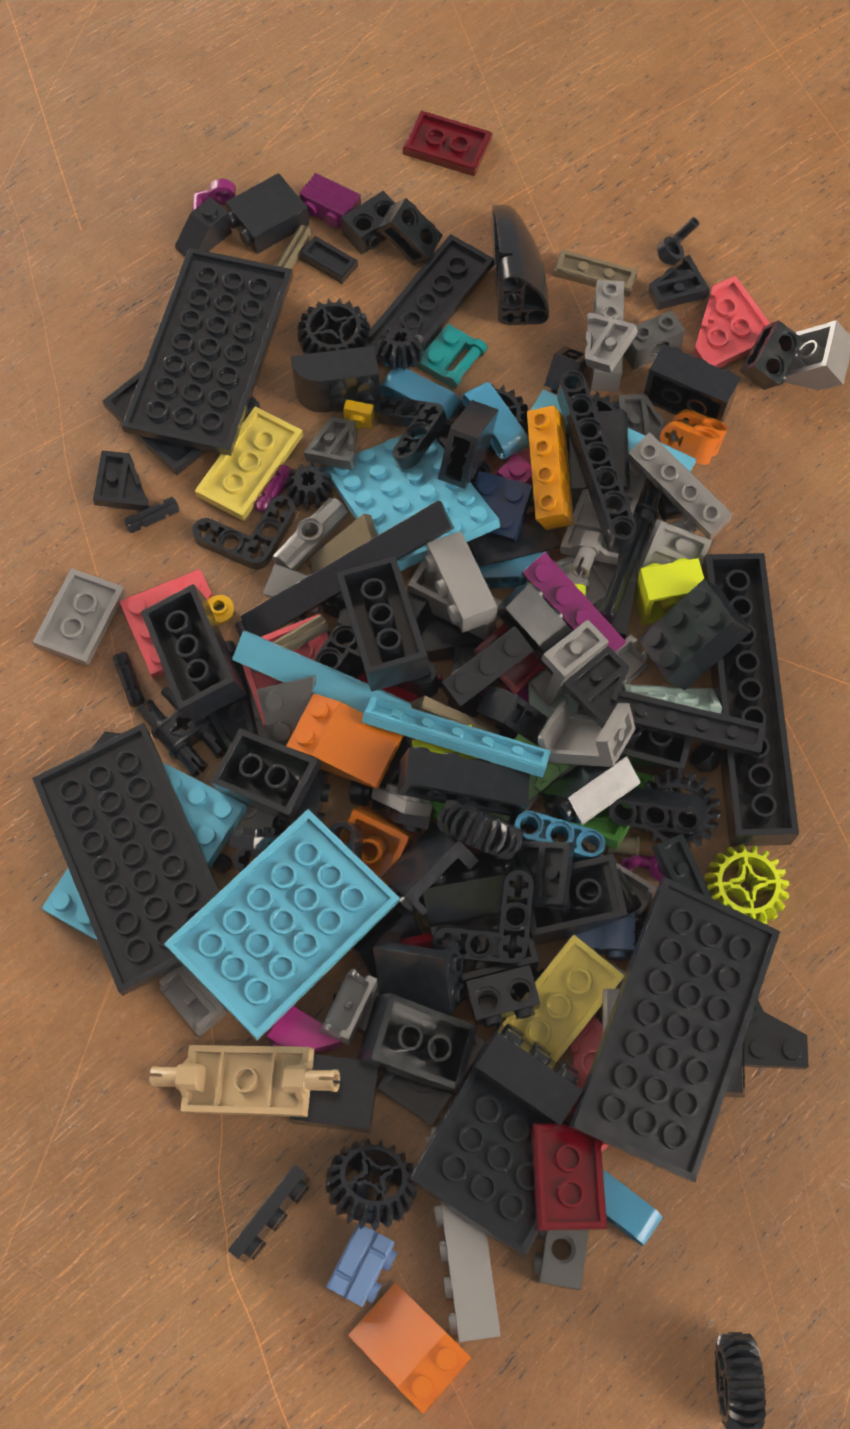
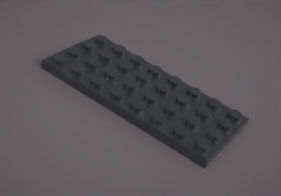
[122,248,293,456]
[32,723,220,996]
[569,877,780,1182]

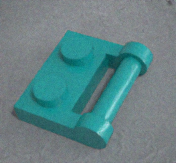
[417,324,488,389]

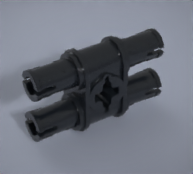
[137,684,228,777]

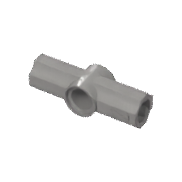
[273,497,348,571]

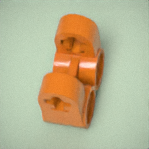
[660,409,728,465]

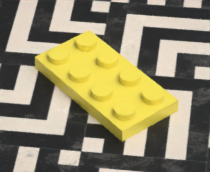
[195,406,303,521]
[502,934,625,1062]

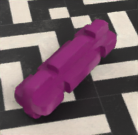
[254,464,292,514]

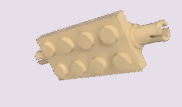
[149,1045,340,1117]

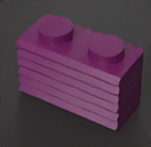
[299,173,361,229]

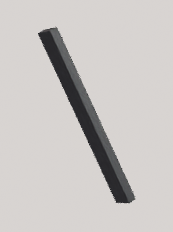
[241,500,454,637]

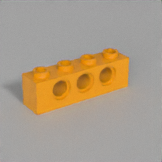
[527,405,574,530]

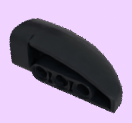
[491,205,549,325]

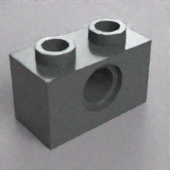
[623,310,685,370]
[533,1230,589,1291]

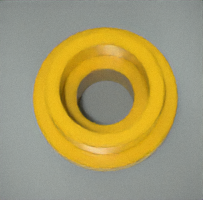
[208,595,234,624]

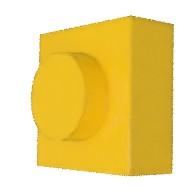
[344,399,374,429]

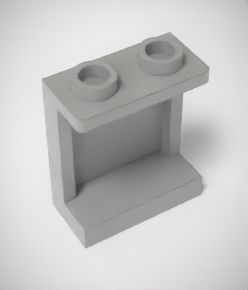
[531,620,609,706]
[537,702,636,767]

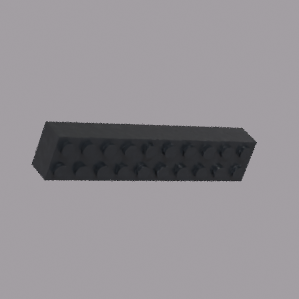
[701,553,799,847]

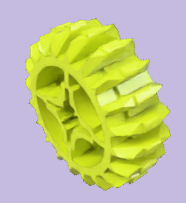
[704,844,789,924]

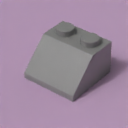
[784,320,850,391]

